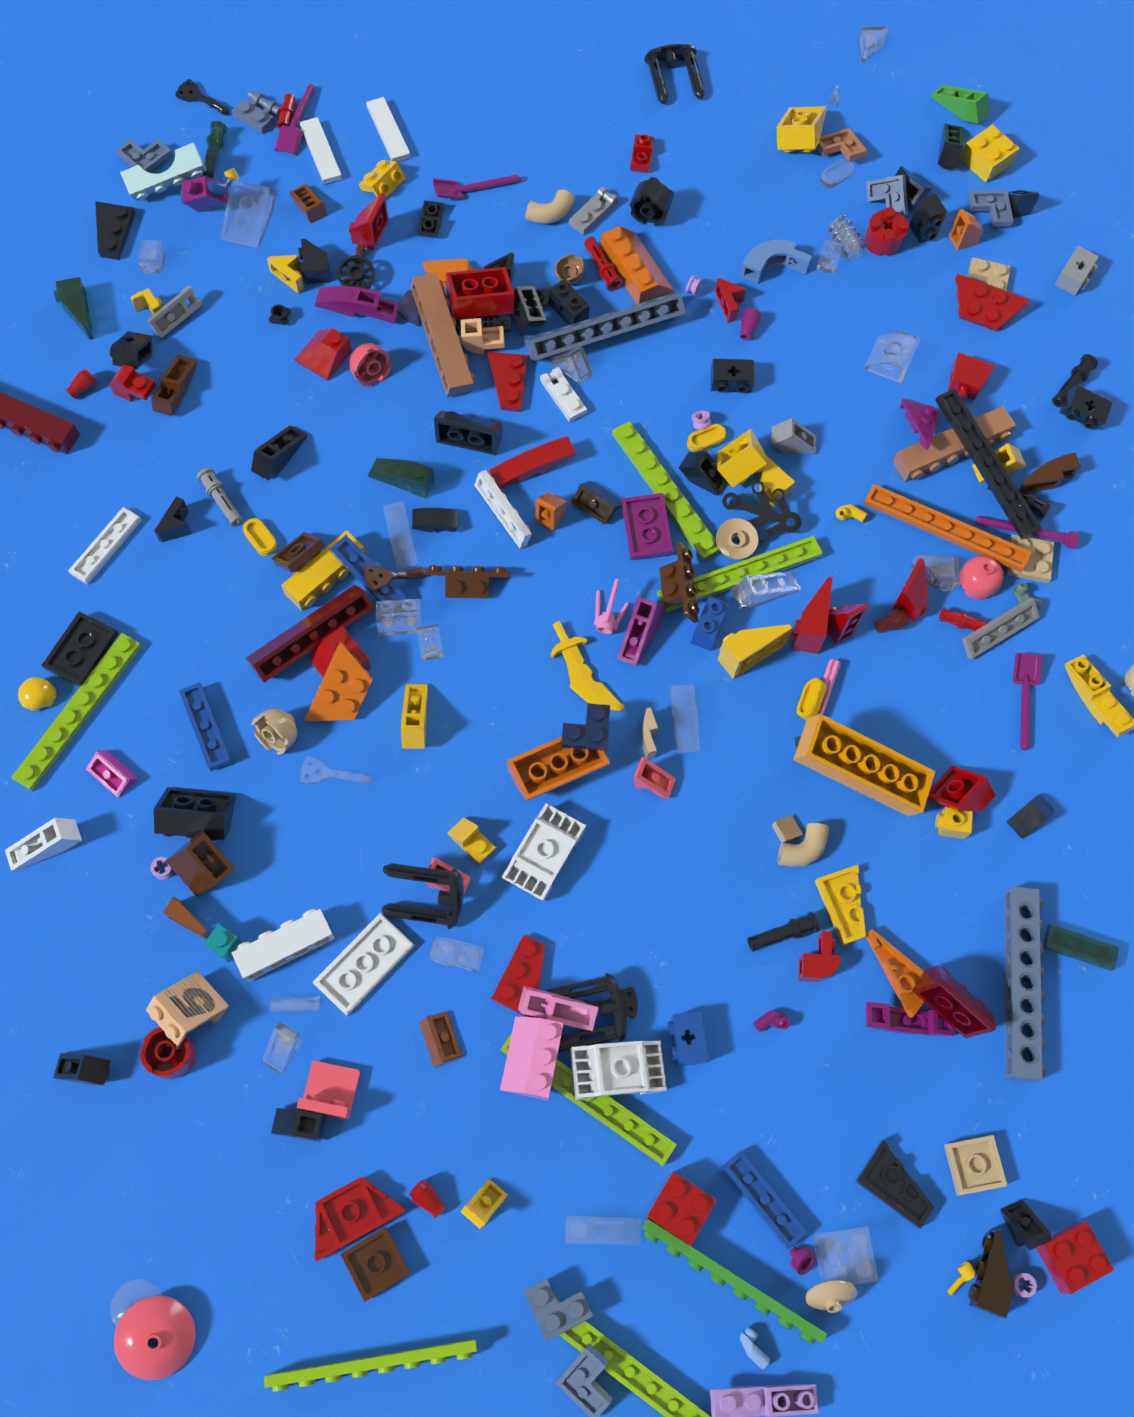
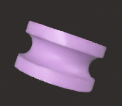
[685,275,702,296]
[692,411,711,430]
[150,857,174,880]
[1011,1273,1037,1297]

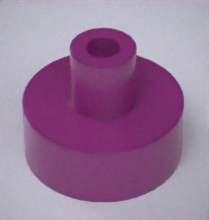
[790,1246,817,1275]

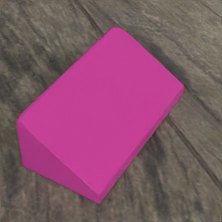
[86,750,138,798]

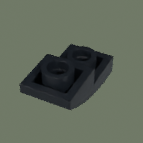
[418,200,444,238]
[412,508,458,533]

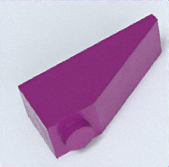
[617,596,666,666]

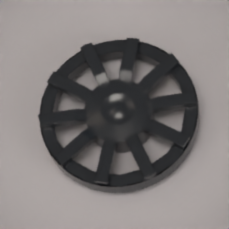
[337,255,375,289]

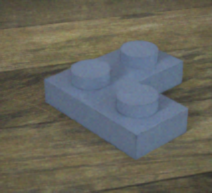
[116,139,173,173]
[866,175,908,216]
[968,190,1014,227]
[524,1278,593,1342]
[555,1343,613,1417]

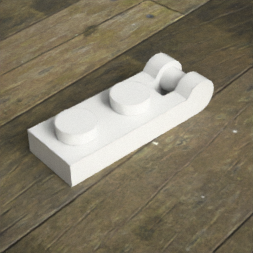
[540,367,587,423]

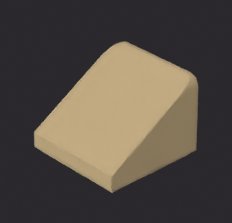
[772,815,803,843]

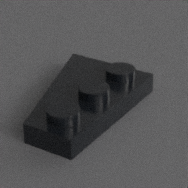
[95,201,135,260]
[855,1139,934,1229]

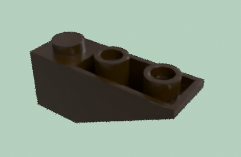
[968,1229,1013,1318]

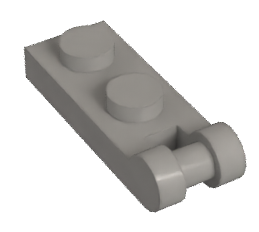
[569,186,619,235]
[146,286,203,338]

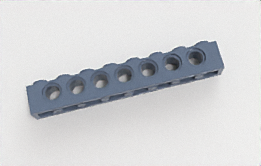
[524,293,686,361]
[1004,886,1046,1083]

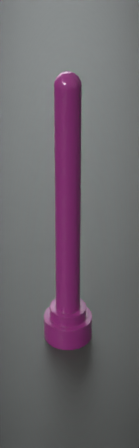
[975,516,1079,549]

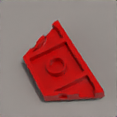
[955,273,1030,332]
[314,1176,406,1262]

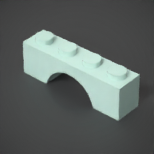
[120,143,207,200]

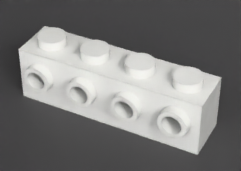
[231,909,335,983]

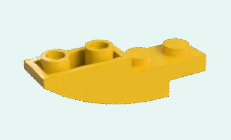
[1065,654,1134,738]

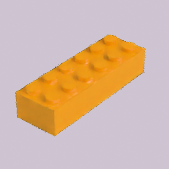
[793,714,936,816]

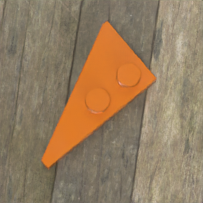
[866,929,924,1018]

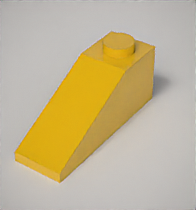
[401,684,428,749]

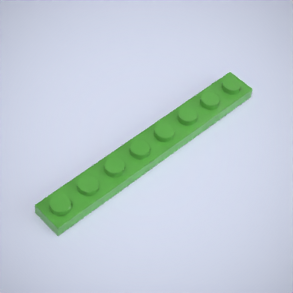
[641,1219,827,1345]

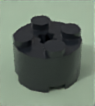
[629,177,674,226]

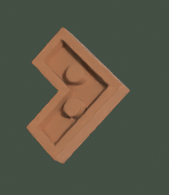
[817,128,867,162]

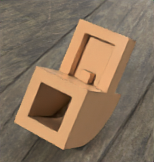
[461,318,505,354]

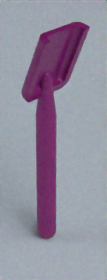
[275,84,315,156]
[432,174,521,200]
[1013,653,1043,751]

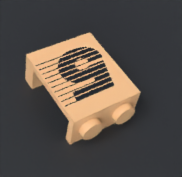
[146,971,229,1046]

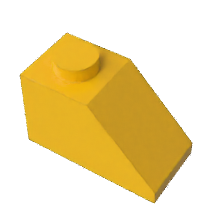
[972,443,1026,483]
[759,456,795,507]

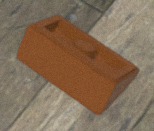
[419,1011,462,1067]

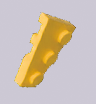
[815,865,866,946]

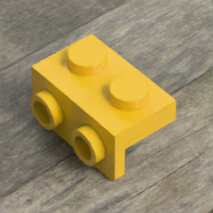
[358,160,406,198]

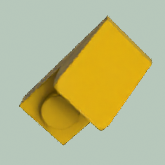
[267,255,304,294]
[447,817,496,866]
[461,1179,508,1229]

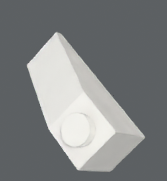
[5,818,82,871]

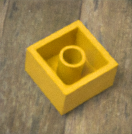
[960,124,1020,183]

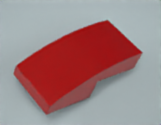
[630,134,654,173]

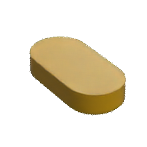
[687,424,726,452]
[243,518,277,556]
[796,678,826,720]

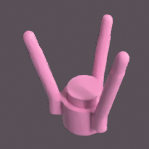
[593,579,629,634]

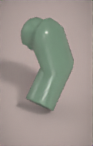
[1014,583,1042,610]

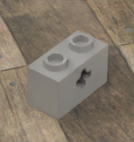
[1054,246,1099,295]

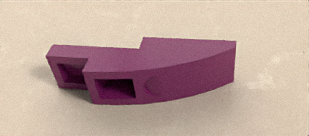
[315,286,400,324]

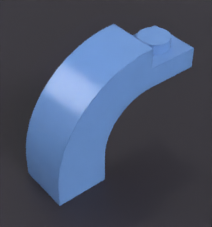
[740,240,812,283]

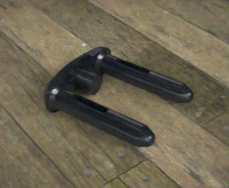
[644,44,705,104]
[382,863,464,929]
[545,973,627,1052]

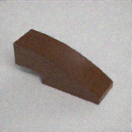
[151,355,197,416]
[1019,452,1081,494]

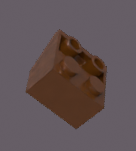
[165,830,235,896]

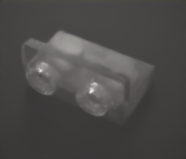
[376,599,422,636]

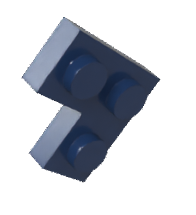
[561,703,610,751]

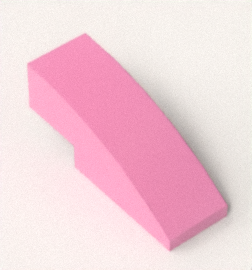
[518,986,599,1031]

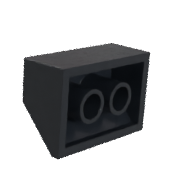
[434,410,502,455]
[154,787,236,841]

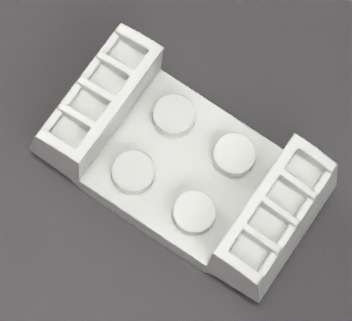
[502,803,586,901]
[570,1041,667,1100]

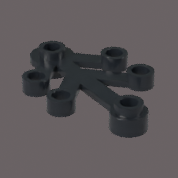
[722,481,802,542]

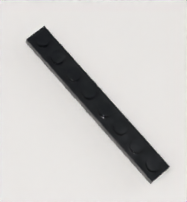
[935,388,1042,540]

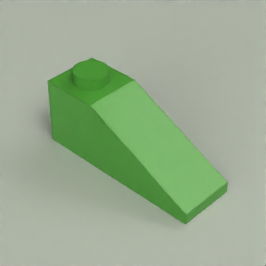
[931,85,990,124]

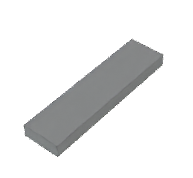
[962,598,1040,659]

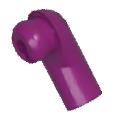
[753,1010,791,1033]

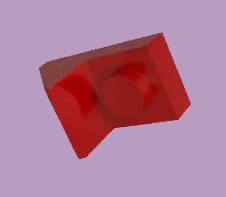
[715,278,746,323]

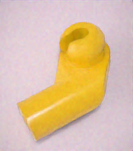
[836,504,868,522]

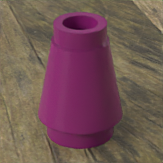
[740,308,761,341]

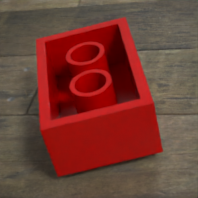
[446,267,514,319]

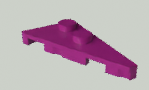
[899,398,940,450]

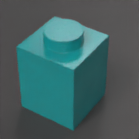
[204,924,243,962]

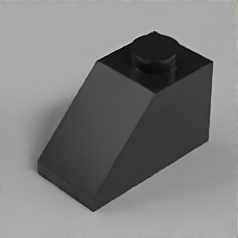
[679,451,727,495]
[53,1053,111,1085]

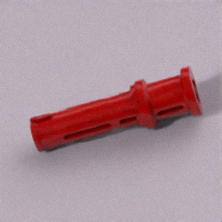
[584,237,623,291]

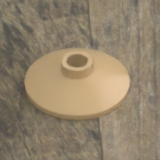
[716,518,758,560]
[805,1280,857,1313]

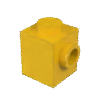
[935,807,973,839]

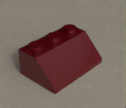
[913,965,996,1038]

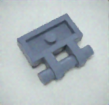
[231,91,280,134]

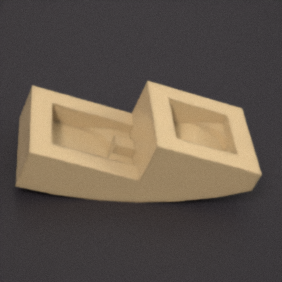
[642,707,658,760]

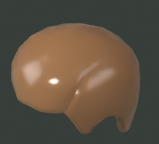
[554,254,585,285]

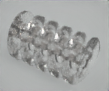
[828,214,867,260]

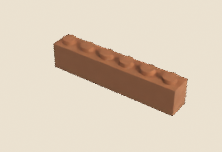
[410,273,475,397]
[893,406,1016,482]

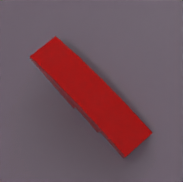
[489,436,577,490]

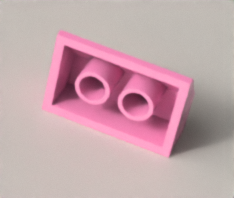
[500,1016,564,1101]

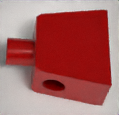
[948,352,995,403]

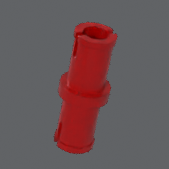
[277,94,296,129]
[939,608,985,631]

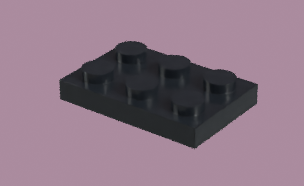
[41,611,119,687]

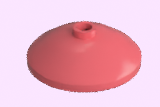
[114,1295,196,1380]

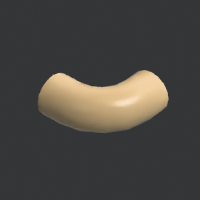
[525,189,575,224]
[778,823,829,867]

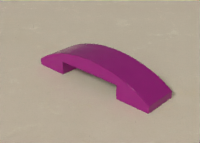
[865,1002,955,1036]

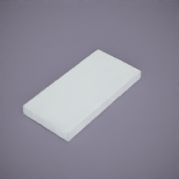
[312,913,415,1016]

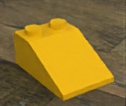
[776,106,827,152]
[718,624,792,679]

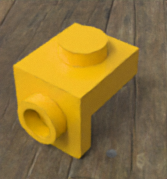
[131,288,163,315]

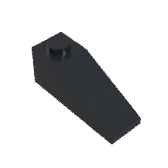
[938,123,964,169]
[251,425,307,481]

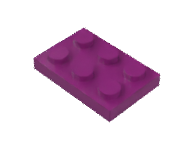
[621,493,673,560]

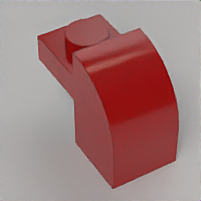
[110,365,156,402]
[799,931,841,982]

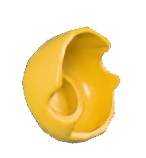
[18,677,57,711]

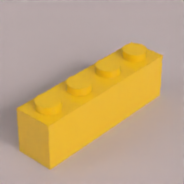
[281,530,366,611]

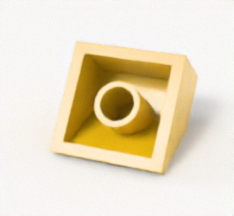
[717,428,767,488]

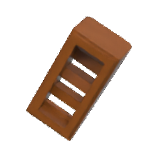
[289,184,327,223]
[163,897,210,940]

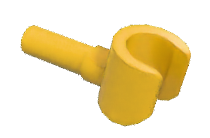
[947,1262,975,1296]

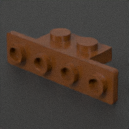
[659,542,699,623]
[424,565,511,598]

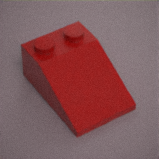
[789,576,833,654]

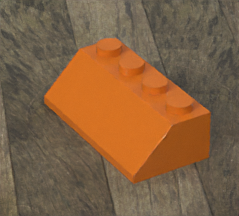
[600,226,673,304]
[507,736,610,801]

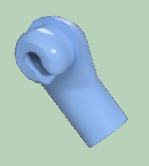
[740,1327,770,1369]

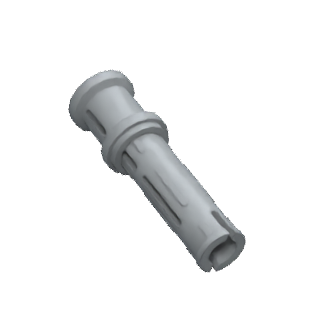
[196,467,243,527]

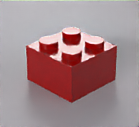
[645,1172,717,1246]
[1036,1221,1114,1294]

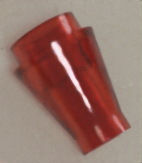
[874,609,908,633]

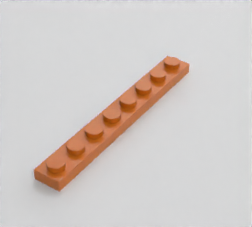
[864,484,1032,573]

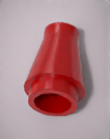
[66,368,97,399]
[409,1179,446,1218]

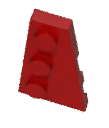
[487,351,528,412]
[491,935,545,1018]

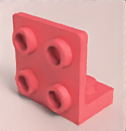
[297,1061,360,1120]

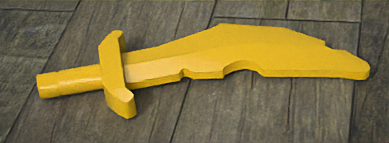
[550,621,625,711]

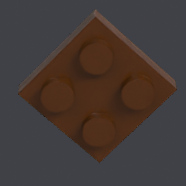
[271,532,326,573]
[340,1227,411,1302]

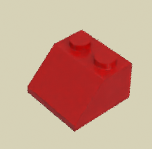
[309,626,371,678]

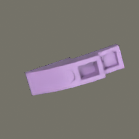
[710,1384,819,1417]

